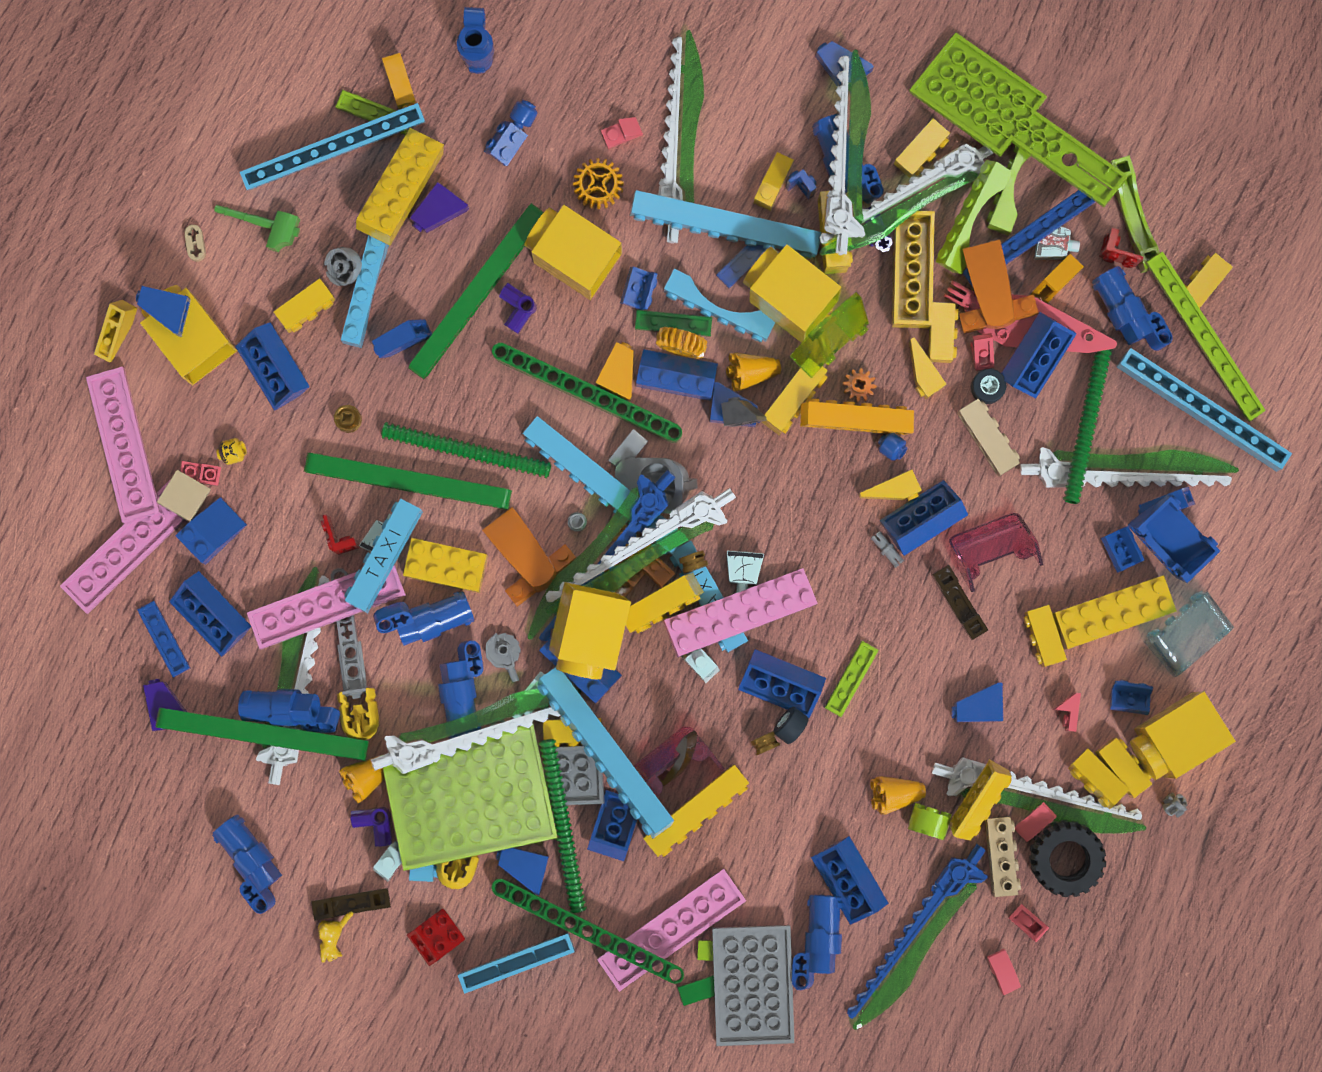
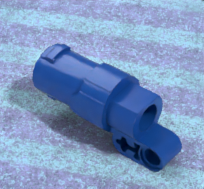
[457,7,494,74]
[812,114,884,204]
[1092,266,1173,351]
[373,591,475,646]
[437,641,483,739]
[238,689,340,733]
[212,815,282,914]
[792,895,843,990]

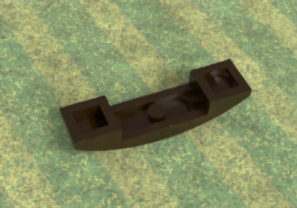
[932,564,988,640]
[650,730,697,791]
[311,888,391,921]

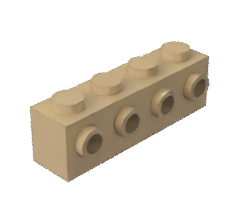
[957,399,1020,477]
[985,816,1021,897]

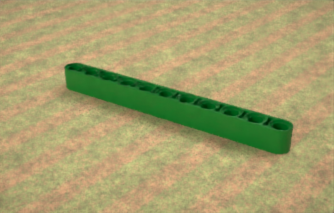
[408,203,544,380]
[492,343,682,443]
[303,453,512,510]
[155,708,369,761]
[492,879,685,984]

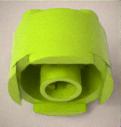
[908,803,952,840]

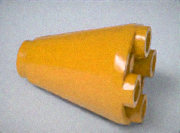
[726,352,781,391]
[339,756,385,804]
[870,776,926,815]

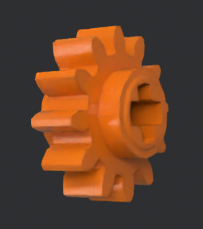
[842,368,877,403]

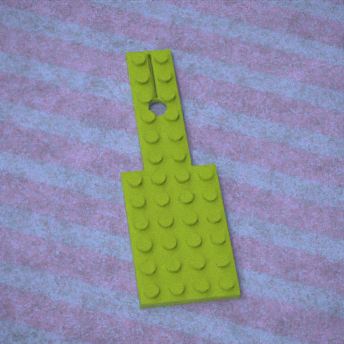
[909,33,1128,207]

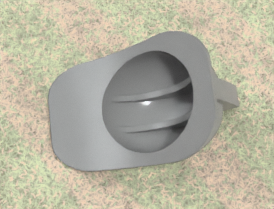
[615,458,697,514]

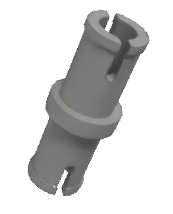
[871,531,905,568]

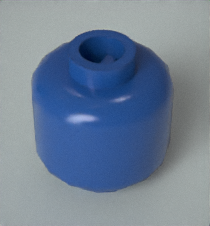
[510,99,537,129]
[878,433,908,461]

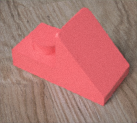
[601,117,643,149]
[970,333,994,371]
[1053,693,1081,732]
[1009,904,1049,942]

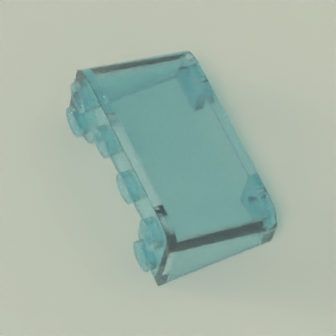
[1144,591,1234,677]

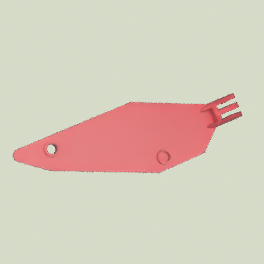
[944,280,1117,353]

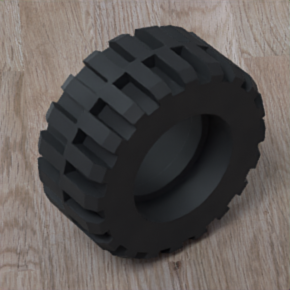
[1029,820,1107,897]

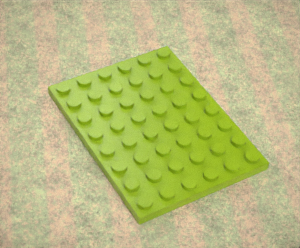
[381,724,557,871]

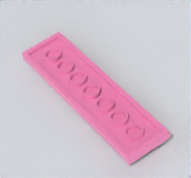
[86,367,161,523]
[60,479,185,614]
[247,565,406,650]
[663,568,818,657]
[597,869,746,992]

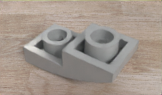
[608,429,648,467]

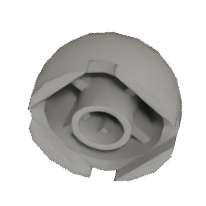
[324,247,362,286]

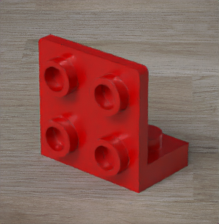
[1099,228,1143,268]
[321,514,360,555]
[407,909,465,966]

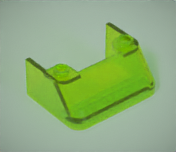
[790,292,869,378]

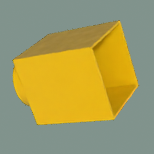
[525,205,622,301]
[743,244,842,344]
[140,285,238,386]
[549,582,631,679]
[1130,691,1236,780]

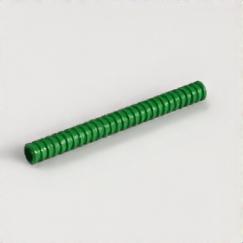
[1063,349,1113,504]
[381,422,551,479]
[539,739,587,913]

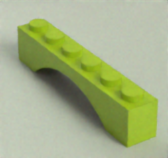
[986,145,1031,236]
[1110,155,1160,273]
[935,160,1013,274]

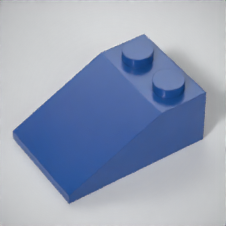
[175,497,247,565]
[587,790,637,861]

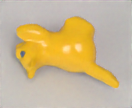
[318,912,354,962]

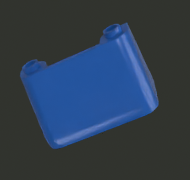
[1128,495,1220,583]

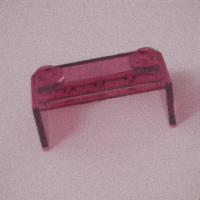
[949,513,1043,592]
[634,727,725,797]

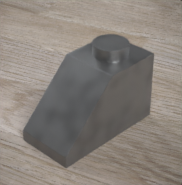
[721,397,767,427]

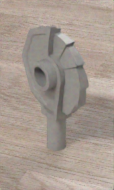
[486,633,521,683]

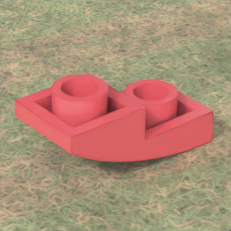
[180,461,221,486]
[1015,802,1057,842]
[987,949,1021,995]

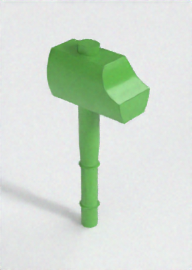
[214,205,300,252]

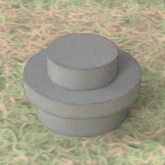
[568,512,587,532]

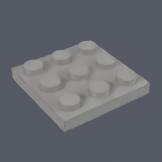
[544,746,605,806]

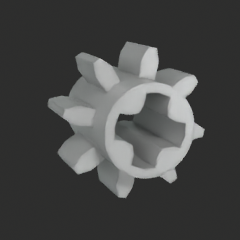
[1163,792,1187,818]

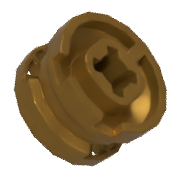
[334,405,362,433]
[679,550,709,574]
[750,731,781,756]

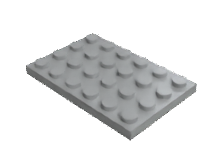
[712,925,795,1046]

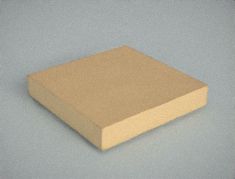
[157,470,211,522]

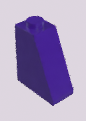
[410,182,469,233]
[143,679,187,731]

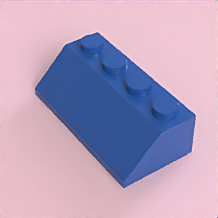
[1001,312,1077,399]
[235,322,310,411]
[636,349,718,401]
[880,480,968,556]
[169,571,252,657]
[539,637,622,704]
[738,649,826,718]
[811,836,889,925]

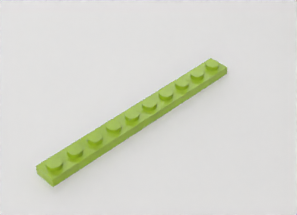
[1145,251,1266,421]

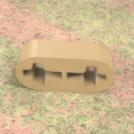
[185,225,206,262]

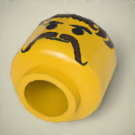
[216,438,247,465]

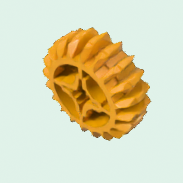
[573,158,624,210]
[656,327,707,359]

